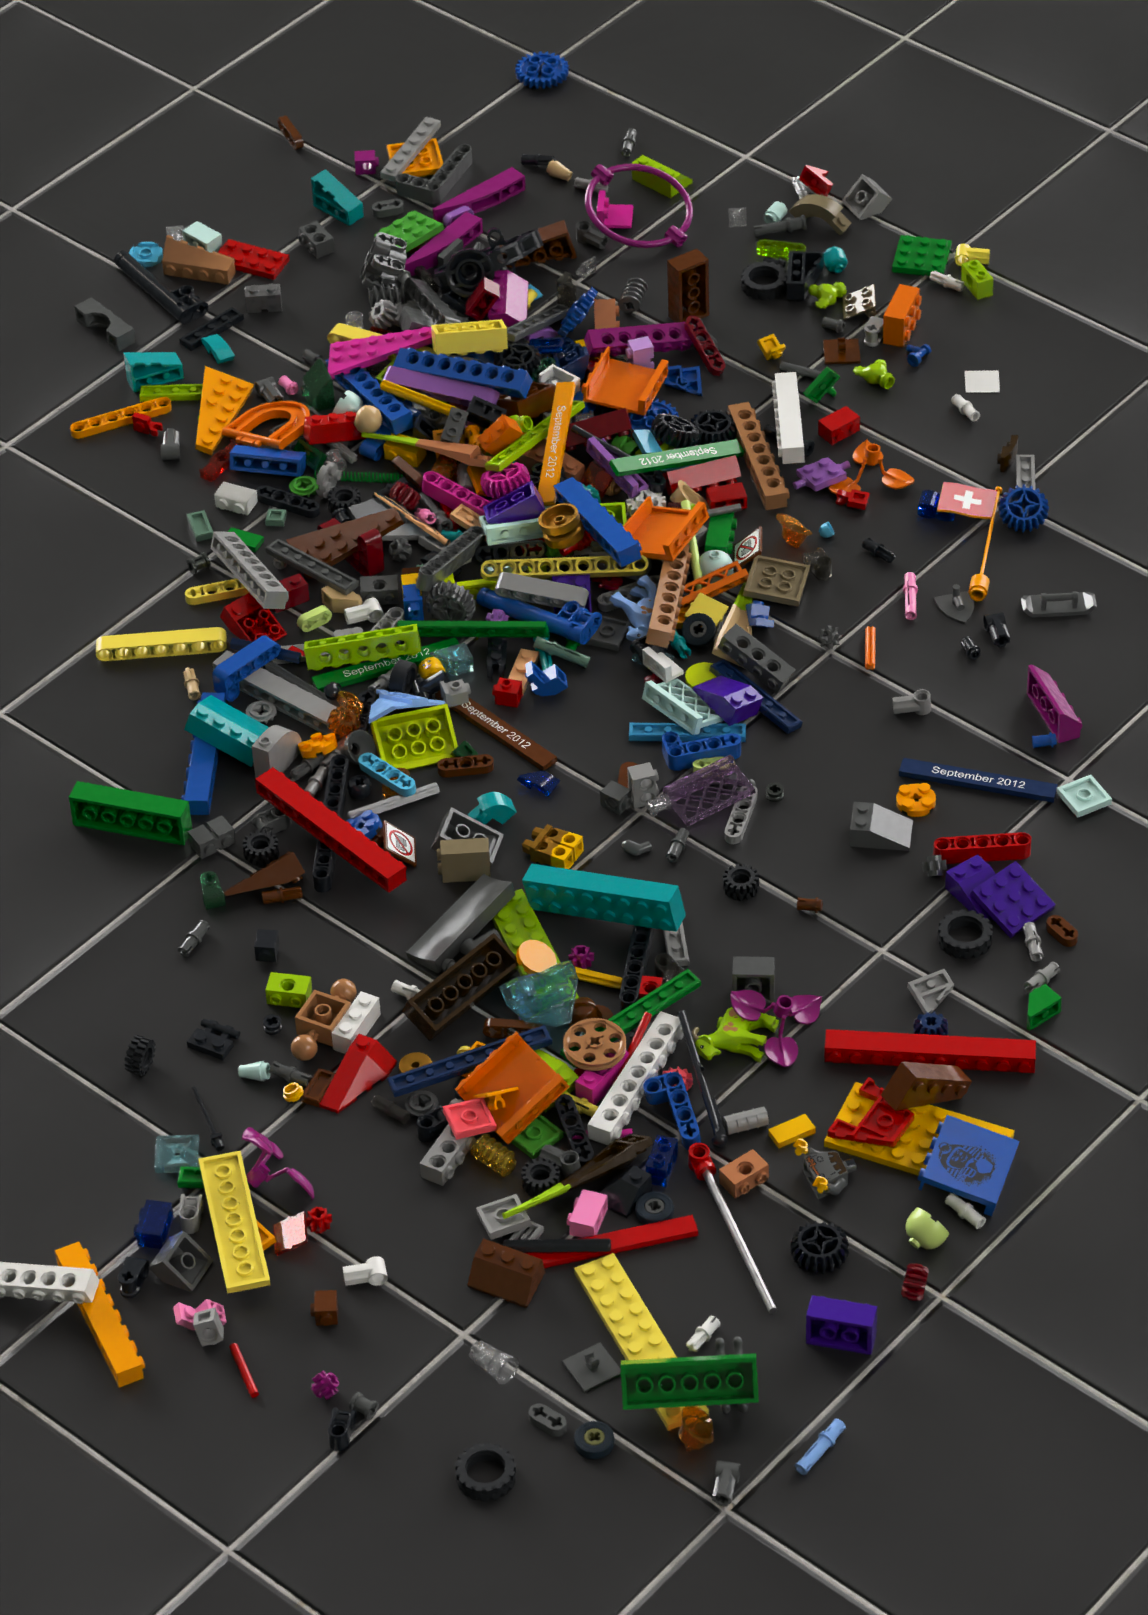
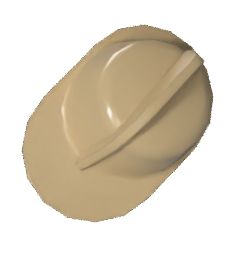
[670,480,709,510]

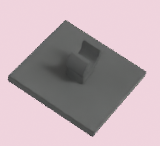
[562,1342,621,1393]

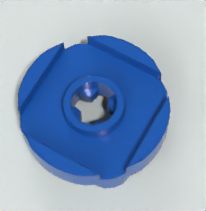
[346,810,383,839]

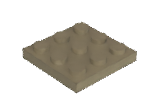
[743,555,811,607]

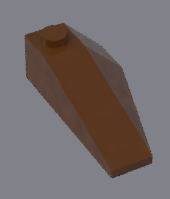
[222,851,305,896]

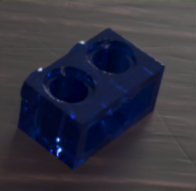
[645,1135,678,1187]

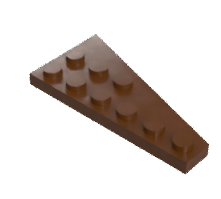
[286,508,404,580]

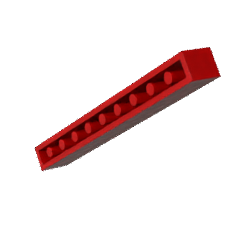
[255,767,407,893]
[824,1029,1036,1073]

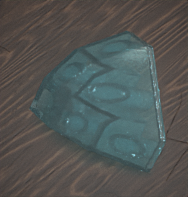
[499,960,578,1027]

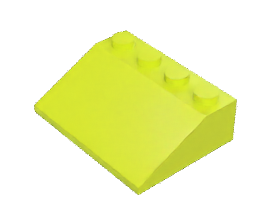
[371,704,458,771]

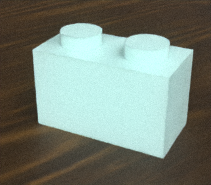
[182,221,222,253]

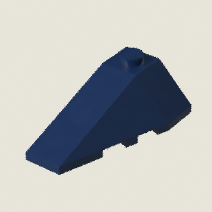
[550,336,590,383]

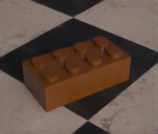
[667,249,709,323]

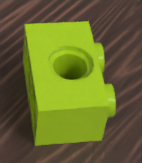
[961,259,994,300]
[265,972,312,1008]

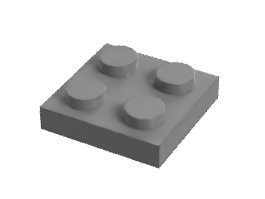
[476,1194,532,1240]

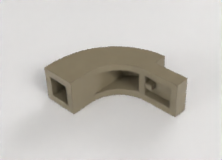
[789,194,851,235]

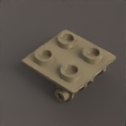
[842,284,876,320]

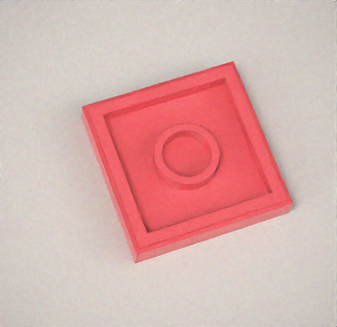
[443,1098,497,1140]

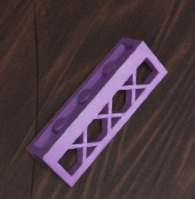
[586,436,649,499]

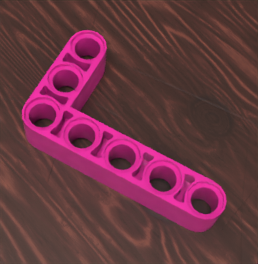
[422,471,500,524]

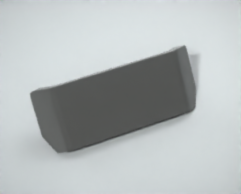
[1021,591,1097,618]

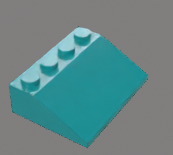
[184,695,269,767]

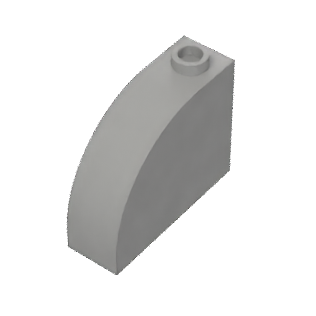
[252,725,302,778]

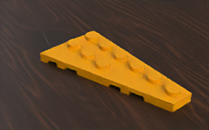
[195,366,254,455]

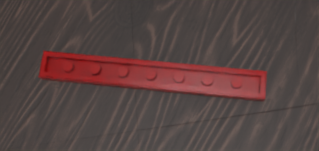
[526,1215,698,1268]

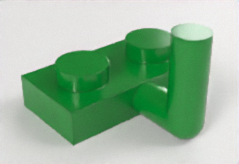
[803,367,840,404]

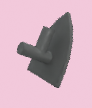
[934,584,974,624]

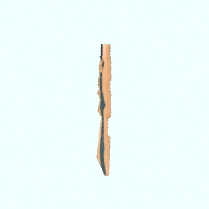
[374,493,450,546]

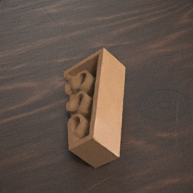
[162,235,236,285]

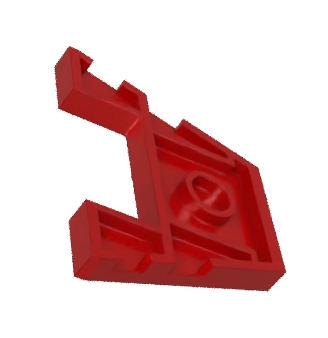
[827,1077,914,1148]

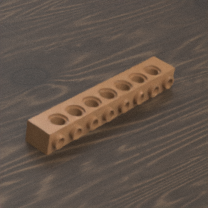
[728,402,790,510]
[645,544,692,648]

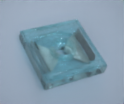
[155,1134,199,1173]

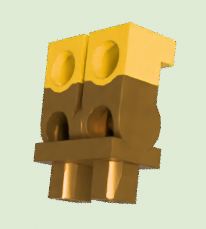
[522,824,584,869]

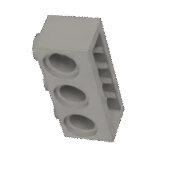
[420,1124,476,1186]

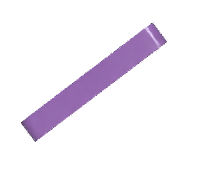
[383,366,500,407]

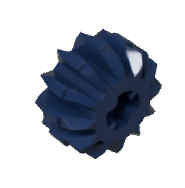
[913,1011,949,1036]

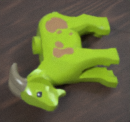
[692,1007,779,1063]

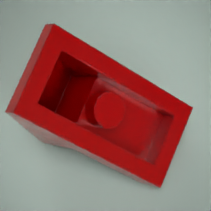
[798,165,833,197]

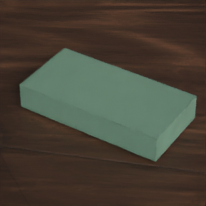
[187,510,213,542]

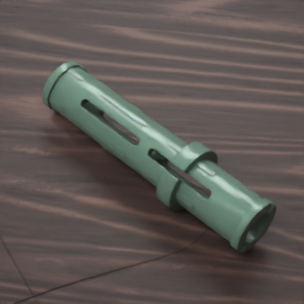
[533,636,591,668]

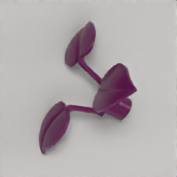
[730,990,822,1067]
[242,1127,314,1200]

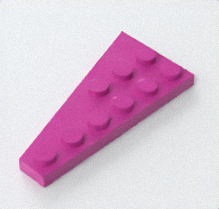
[327,327,432,381]

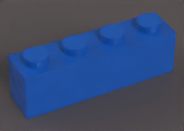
[230,445,306,477]

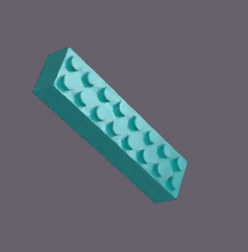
[522,864,686,932]

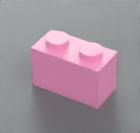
[567,1189,608,1238]

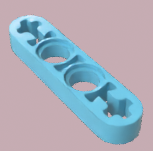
[358,753,416,797]

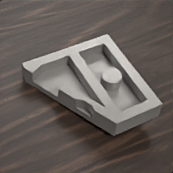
[907,969,954,1014]

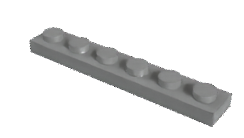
[380,117,441,182]

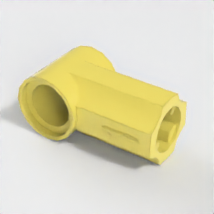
[955,244,990,267]

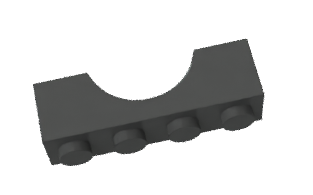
[75,297,135,352]

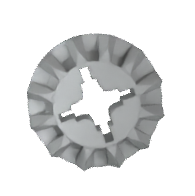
[246,700,277,724]

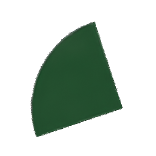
[451,740,478,757]

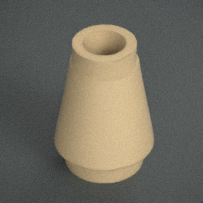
[546,160,573,181]

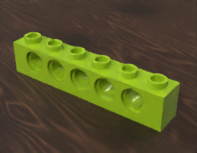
[304,624,421,671]

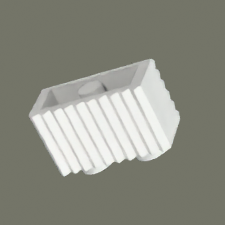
[214,482,258,516]

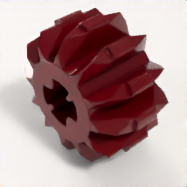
[389,482,421,510]
[901,1263,929,1301]

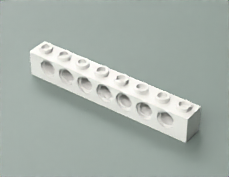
[588,1011,684,1145]

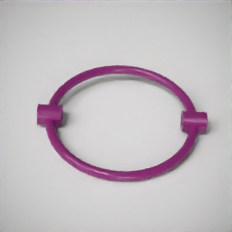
[585,164,693,248]

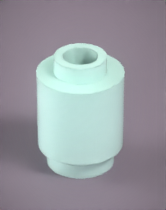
[764,201,787,224]

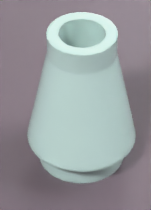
[238,1061,270,1082]

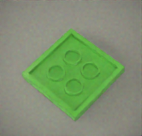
[374,210,445,253]

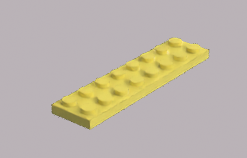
[198,1151,271,1294]

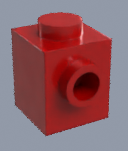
[492,677,523,708]

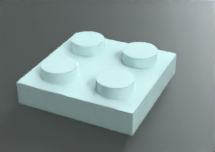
[1057,775,1112,818]

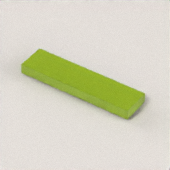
[139,384,203,402]

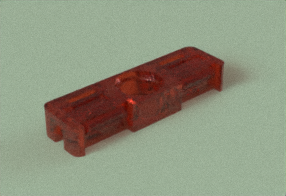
[199,439,244,482]

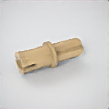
[183,667,201,700]

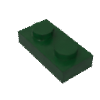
[293,438,327,471]

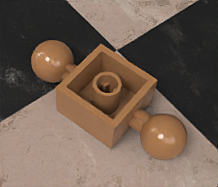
[291,979,357,1061]

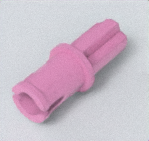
[414,508,436,524]

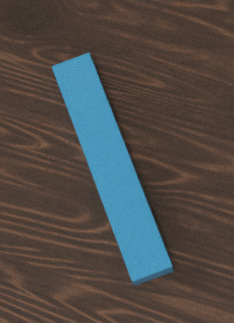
[629,723,746,742]

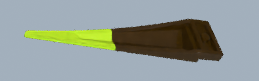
[502,1133,654,1219]

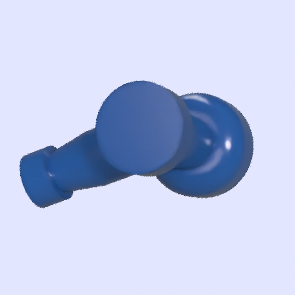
[906,344,931,367]

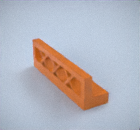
[680,561,749,608]

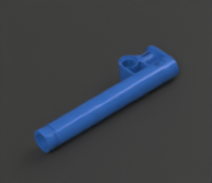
[477,587,602,645]

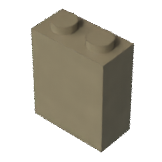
[437,838,491,883]

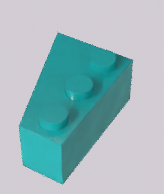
[311,169,364,226]
[123,352,184,392]

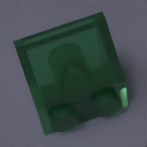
[301,359,335,412]

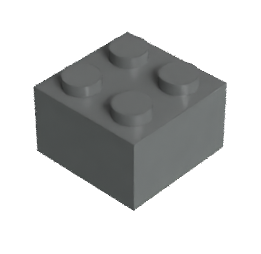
[732,956,775,1003]

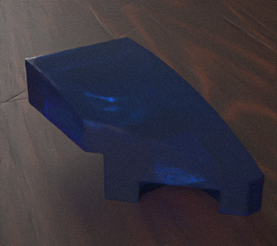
[517,771,560,797]

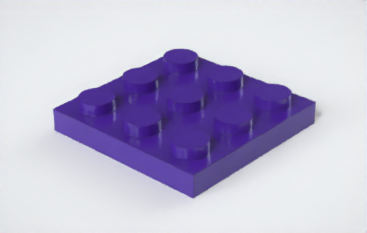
[970,861,1056,938]

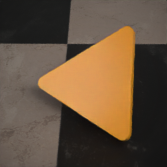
[473,1086,518,1111]

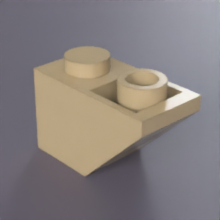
[321,586,363,613]

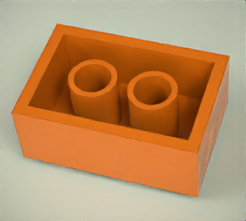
[883,284,922,347]

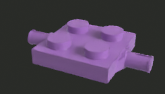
[793,457,851,492]

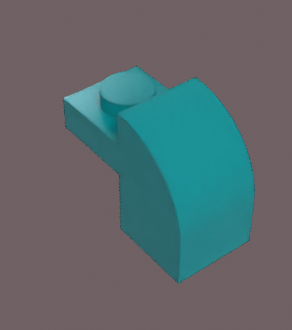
[468,792,517,825]

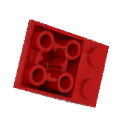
[220,593,287,642]

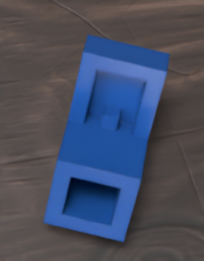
[525,661,568,696]

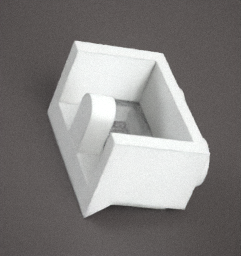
[539,364,580,394]

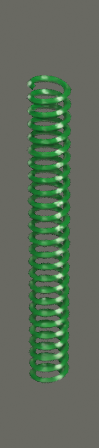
[313,470,403,483]

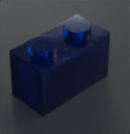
[133,1200,174,1249]

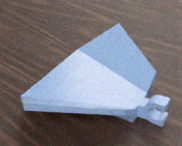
[369,689,446,724]

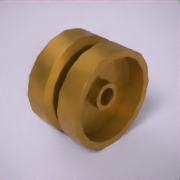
[538,503,585,549]

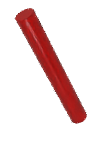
[229,1343,259,1398]

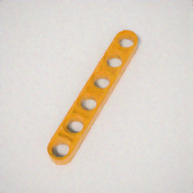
[70,397,172,439]

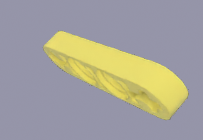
[185,578,249,605]

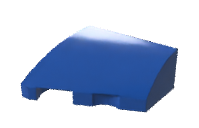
[665,365,702,396]

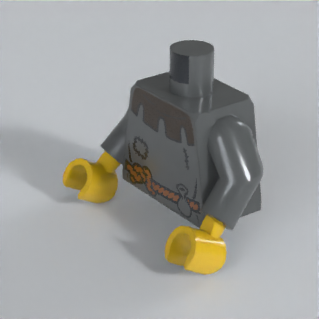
[793,1138,857,1199]

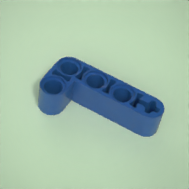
[212,635,281,702]
[662,731,741,771]
[643,1072,701,1150]

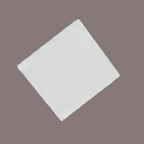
[965,371,1000,393]

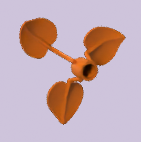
[829,439,915,495]

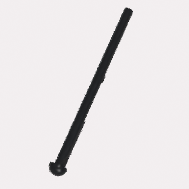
[678,1010,728,1148]

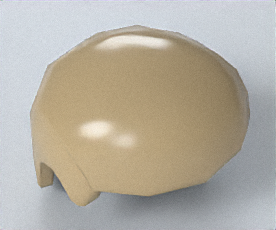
[354,405,383,433]

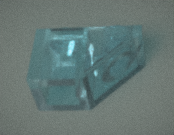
[429,643,474,676]

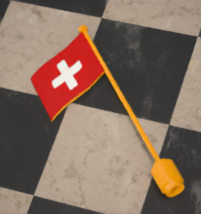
[937,482,1003,601]

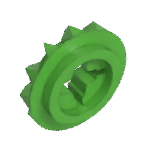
[289,476,319,497]

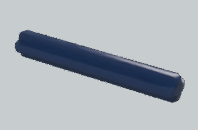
[230,638,302,664]

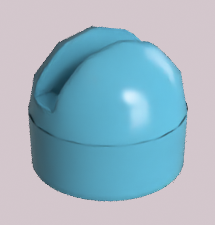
[819,522,834,538]

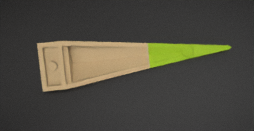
[712,569,752,668]

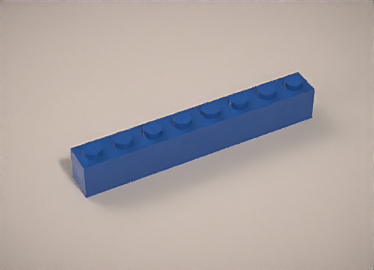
[554,477,642,567]
[181,692,226,815]

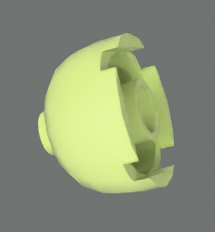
[905,1207,949,1249]

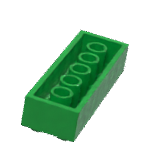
[69,781,192,845]
[620,1353,759,1410]

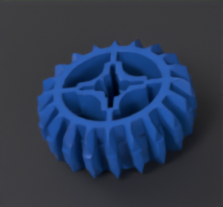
[998,484,1049,533]

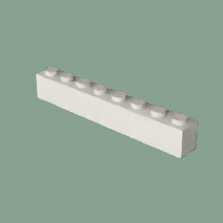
[772,372,805,464]

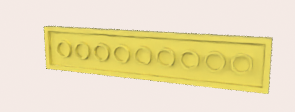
[574,1253,709,1431]

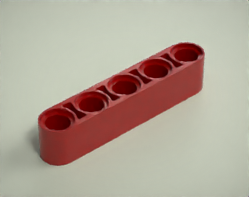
[933,832,1032,864]

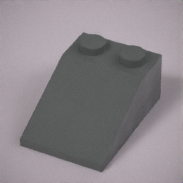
[850,802,913,851]
[431,807,504,865]

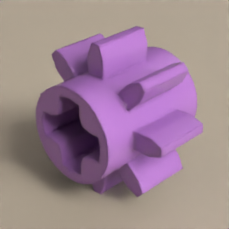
[485,609,509,621]

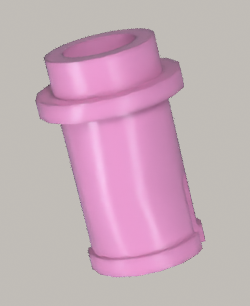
[278,376,299,395]

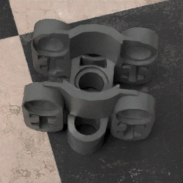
[360,232,407,290]

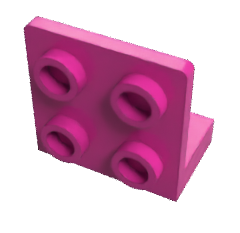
[597,190,634,229]

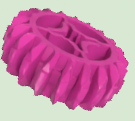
[480,462,530,498]

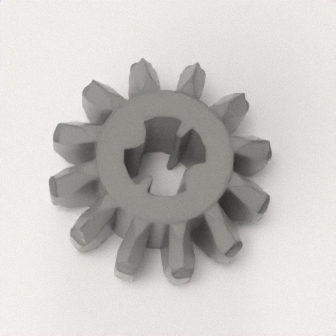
[369,299,398,330]

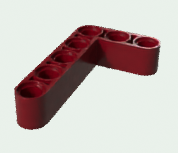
[317,518,385,577]

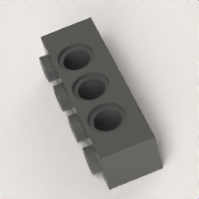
[718,624,796,694]

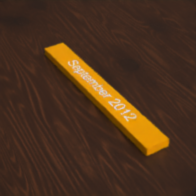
[538,382,576,506]

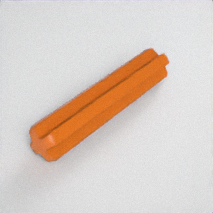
[865,626,876,670]

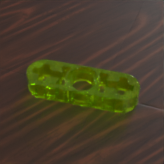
[757,239,806,258]

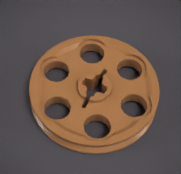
[563,1018,626,1071]

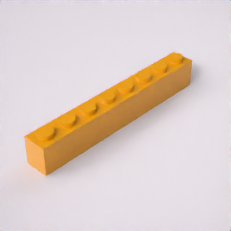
[55,1241,145,1388]

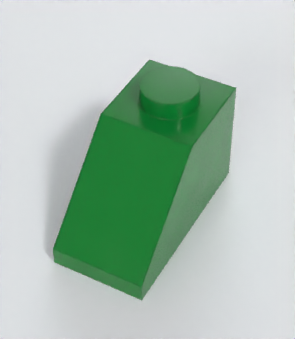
[1027,984,1062,1031]

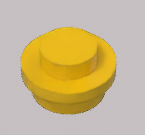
[283,1083,304,1102]

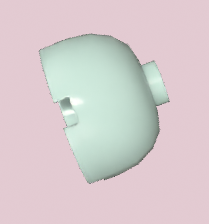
[332,390,364,414]
[699,550,733,584]

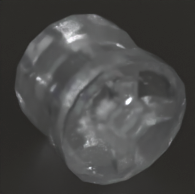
[345,311,364,329]

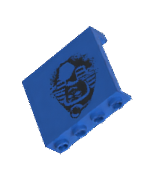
[917,1115,1020,1217]

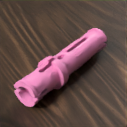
[903,572,918,620]

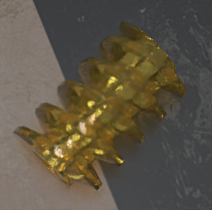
[470,1133,516,1177]

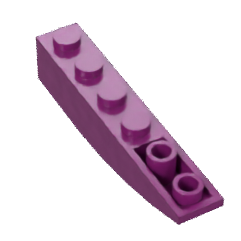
[433,167,526,223]
[404,212,483,276]

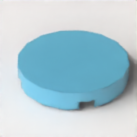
[129,242,163,267]

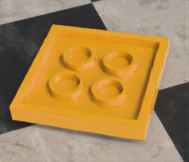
[387,138,443,177]

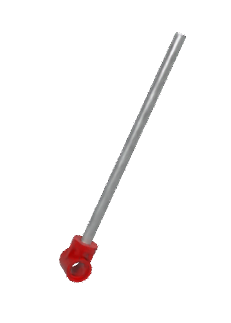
[688,1142,777,1314]

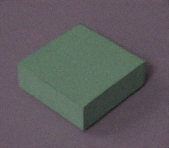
[265,509,287,527]

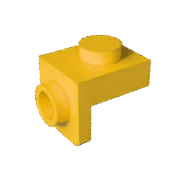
[757,334,786,360]

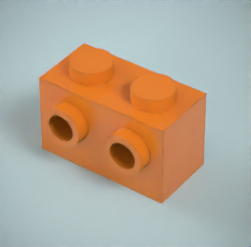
[478,414,523,456]

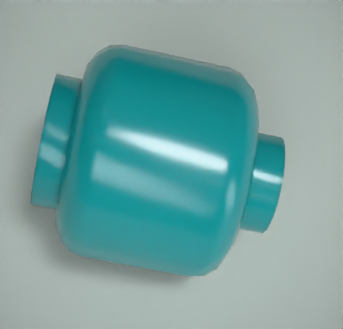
[824,246,848,273]

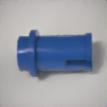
[1032,732,1057,748]

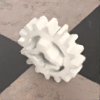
[626,489,666,516]

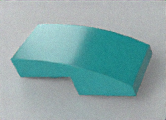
[201,334,235,364]

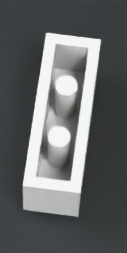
[332,991,381,1054]

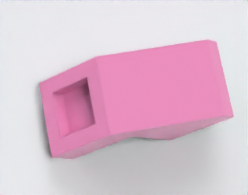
[173,1299,227,1331]

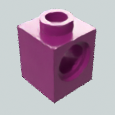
[355,150,379,175]

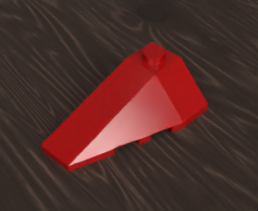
[320,1034,397,1113]

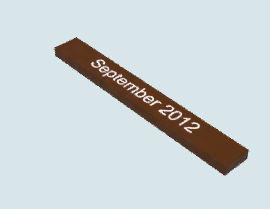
[435,690,557,772]

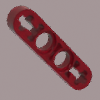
[684,315,725,376]

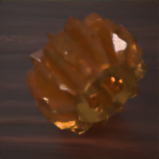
[327,705,361,739]

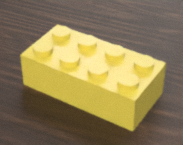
[431,319,508,356]

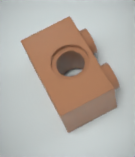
[719,1149,769,1199]

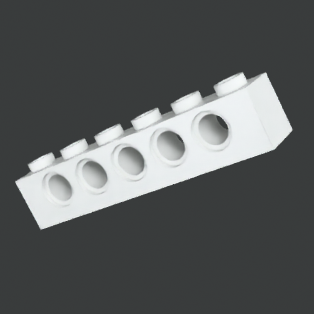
[0,1262,100,1304]

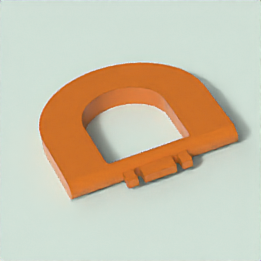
[222,401,310,450]

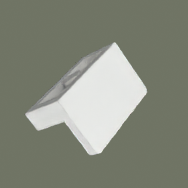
[642,646,684,683]

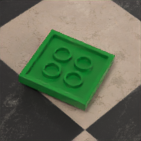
[892,235,952,276]

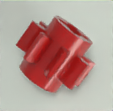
[305,1207,332,1234]

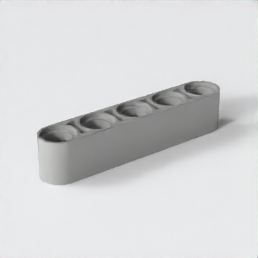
[494,572,589,609]

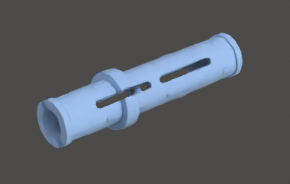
[795,1419,846,1475]

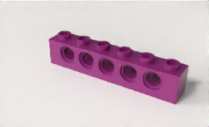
[584,322,692,358]

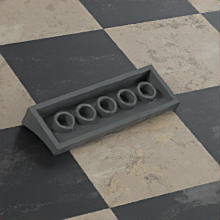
[406,874,515,974]

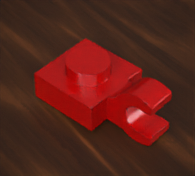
[132,412,163,436]
[836,489,870,510]

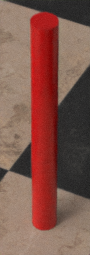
[612,1012,652,1085]

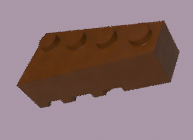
[500,220,577,268]
[881,1062,972,1111]

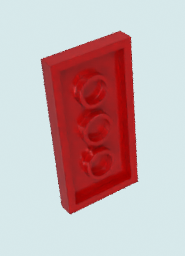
[217,239,290,280]

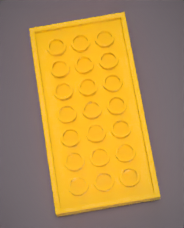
[824,1082,1014,1176]

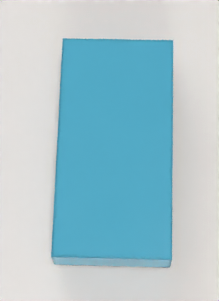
[632,430,662,454]

